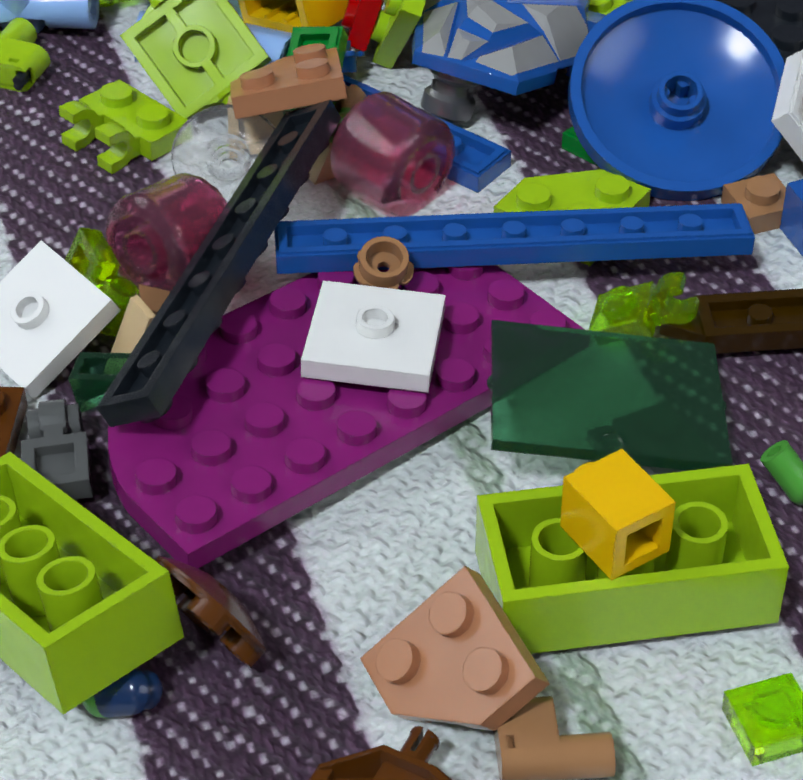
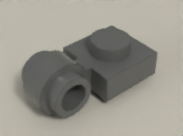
[21,398,93,500]

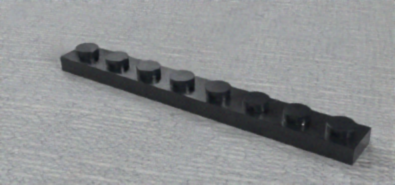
[96,100,341,427]

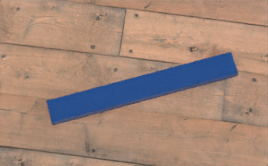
[274,203,755,274]

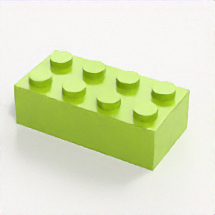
[0,452,184,715]
[475,464,789,654]

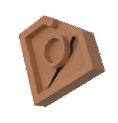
[230,44,347,119]
[360,566,550,731]

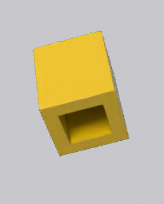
[560,449,676,581]

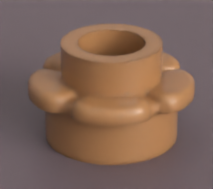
[353,236,414,289]

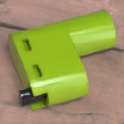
[0,18,50,92]

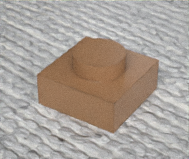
[721,173,786,234]

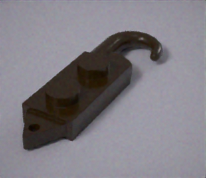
[659,289,803,354]

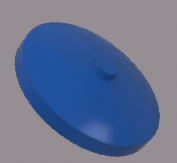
[568,0,785,201]

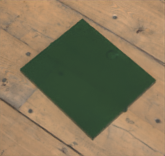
[486,320,733,471]

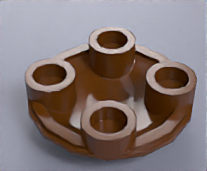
[155,556,266,668]

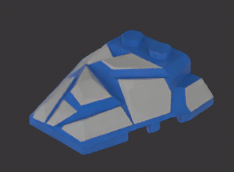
[412,0,606,96]

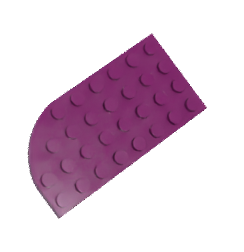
[108,265,590,569]

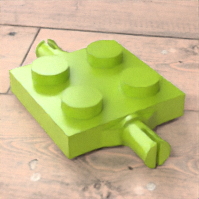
[120,0,272,121]

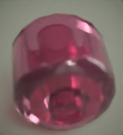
[330,91,455,217]
[105,173,228,295]

